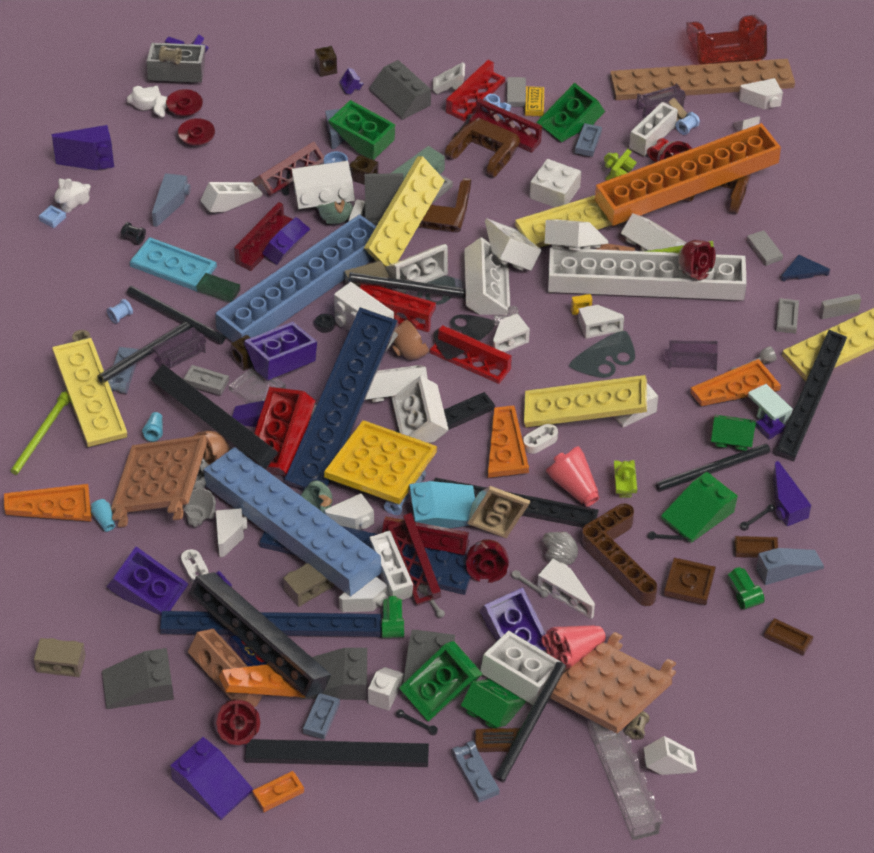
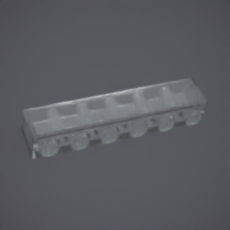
[588,719,663,840]

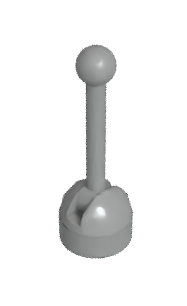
[730,346,777,371]

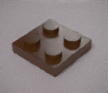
[664,557,716,605]

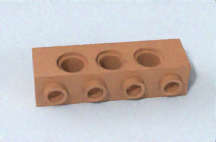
[188,629,262,707]

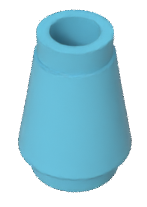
[142,412,163,442]
[90,499,116,532]

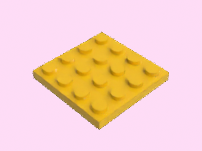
[324,420,437,505]

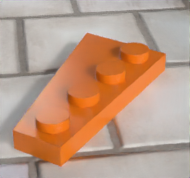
[690,359,781,406]
[488,405,529,478]
[4,484,92,521]
[219,664,305,698]

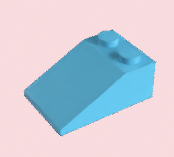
[409,481,475,528]

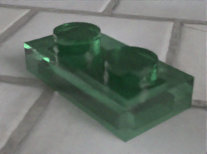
[196,273,241,302]

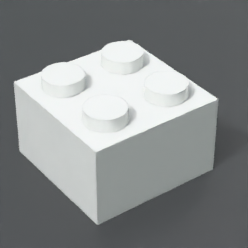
[530,159,581,207]

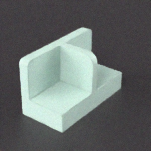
[748,384,793,425]

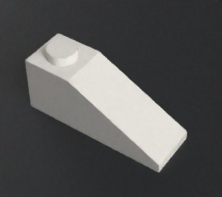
[201,182,263,213]
[370,531,413,600]
[538,559,595,619]

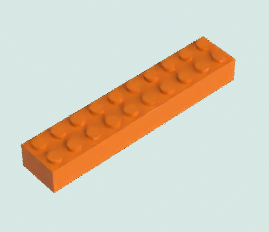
[595,123,781,226]

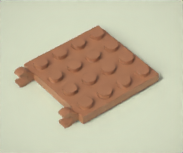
[111,435,207,528]
[550,632,676,734]

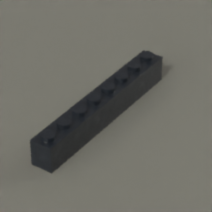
[189,572,331,697]

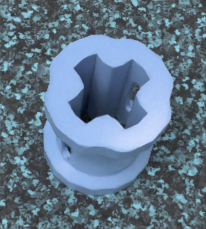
[676,112,700,135]
[107,299,133,324]
[384,493,409,515]

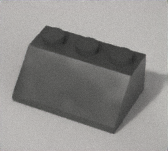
[147,43,206,83]
[369,60,431,120]

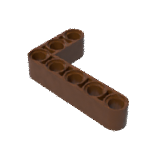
[581,503,658,606]

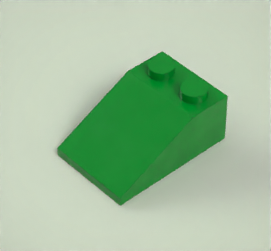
[537,82,605,142]
[328,100,396,160]
[661,472,738,543]
[399,641,483,722]

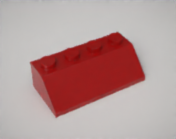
[247,387,316,476]

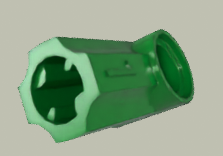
[727,567,765,610]
[382,596,404,638]

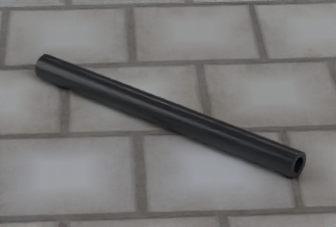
[349,272,466,298]
[127,286,226,345]
[97,322,190,384]
[655,443,770,492]
[494,662,567,782]

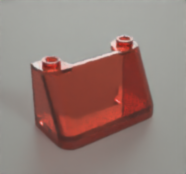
[686,15,767,65]

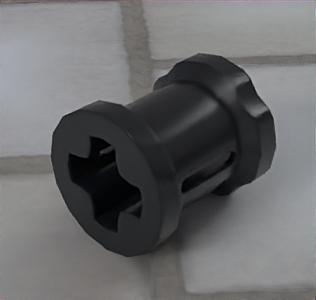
[121,222,146,244]

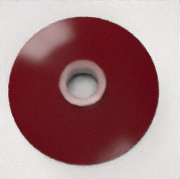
[166,89,203,116]
[178,118,215,145]

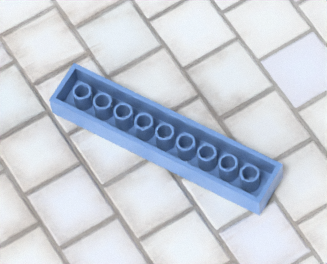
[215,214,376,342]
[204,447,382,597]

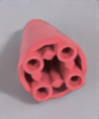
[546,446,600,507]
[541,625,606,670]

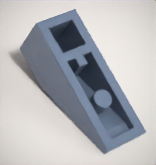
[152,173,191,227]
[756,548,824,585]

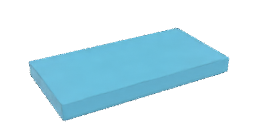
[130,237,217,292]

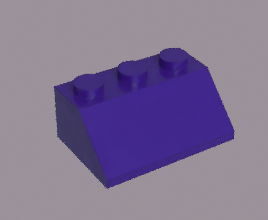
[244,322,317,380]

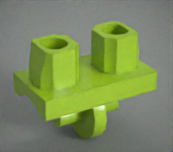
[604,149,637,180]
[613,460,637,498]

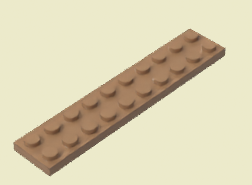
[610,59,795,101]

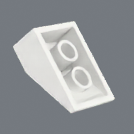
[485,218,541,270]

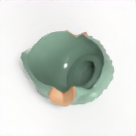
[316,200,353,224]
[300,480,333,513]

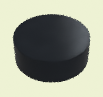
[315,314,335,333]

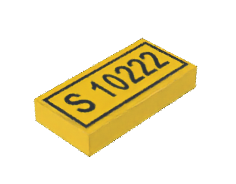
[525,86,544,116]

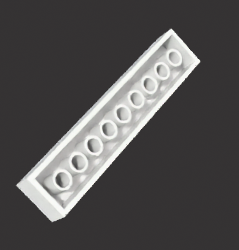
[548,248,746,300]

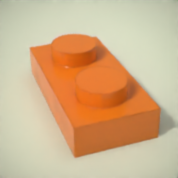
[252,771,304,812]

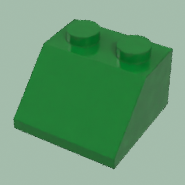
[711,414,756,450]
[461,679,526,728]

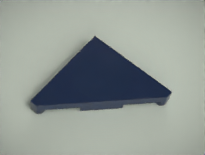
[781,254,830,282]

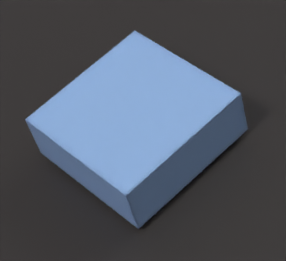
[39,205,66,228]

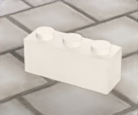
[629,102,678,156]

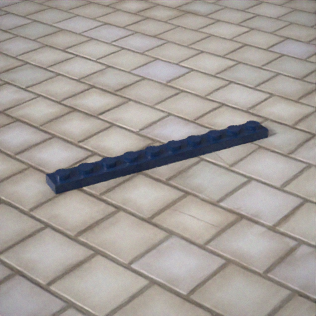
[160,611,381,637]

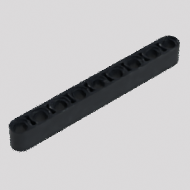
[150,363,279,469]

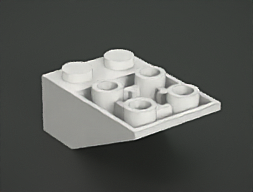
[545,219,608,250]

